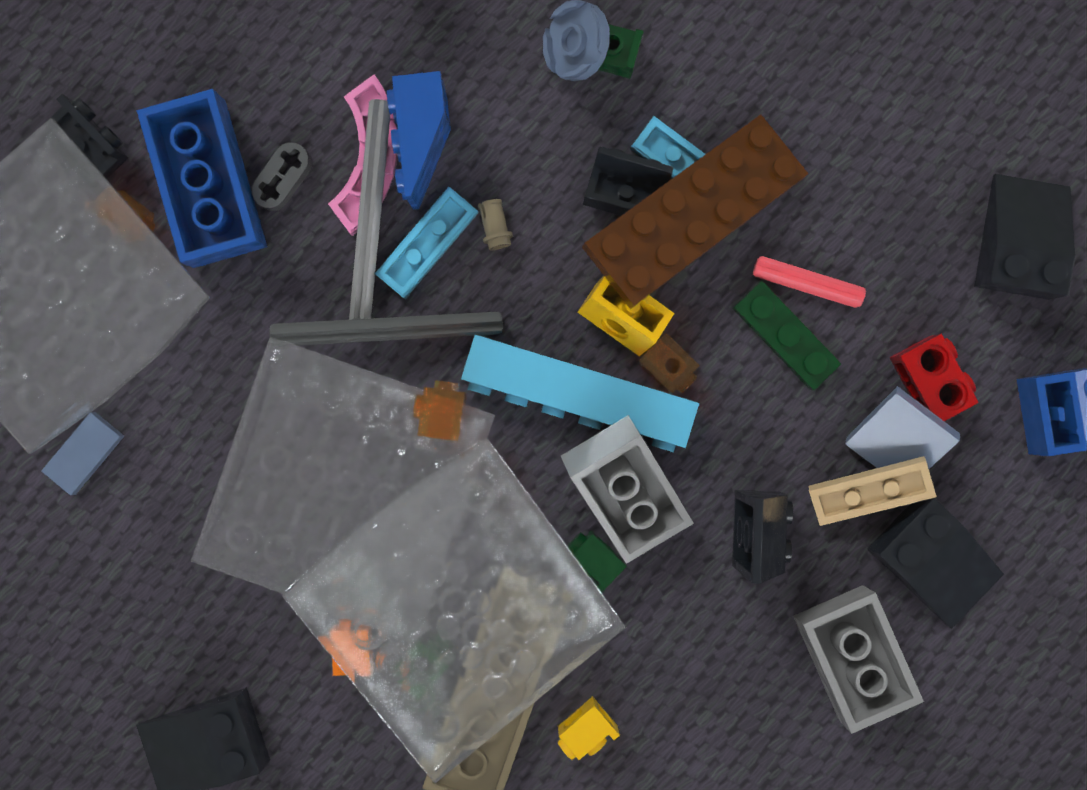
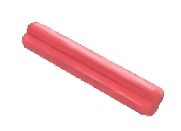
[753,256,866,308]

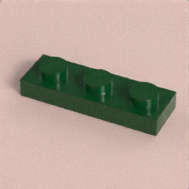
[732,281,841,391]

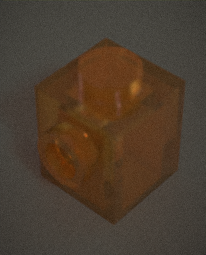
[636,333,700,394]
[413,380,467,441]

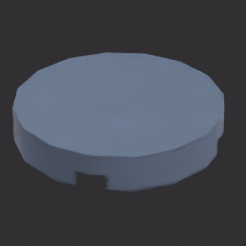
[543,0,609,81]

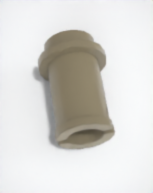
[478,199,513,250]

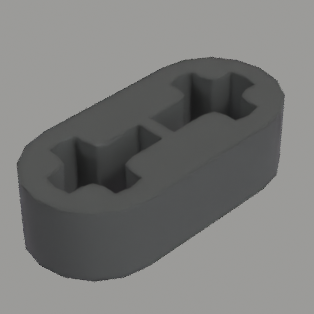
[252,142,312,211]

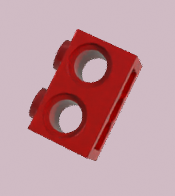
[889,334,979,421]

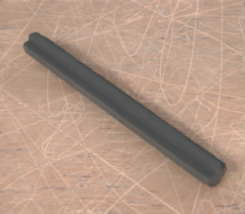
[269,312,503,347]

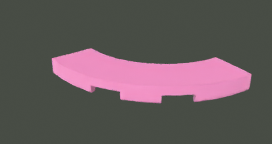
[328,74,398,236]

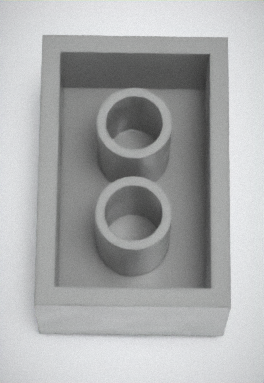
[561,415,694,564]
[793,585,924,734]

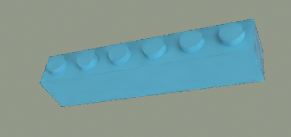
[461,335,699,452]

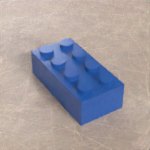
[136,89,267,268]

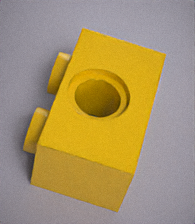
[577,276,674,357]

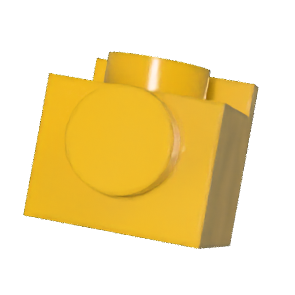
[558,696,620,760]

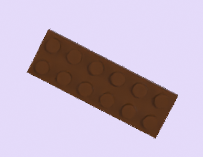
[582,114,808,310]

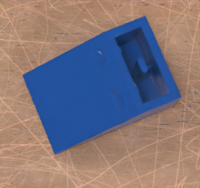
[387,71,451,210]
[1016,368,1087,456]

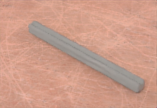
[349,99,390,320]

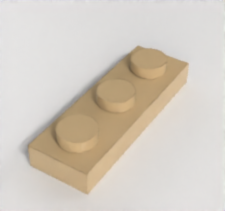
[809,456,937,526]

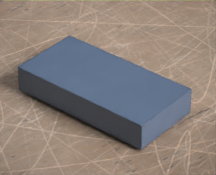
[42,412,124,496]

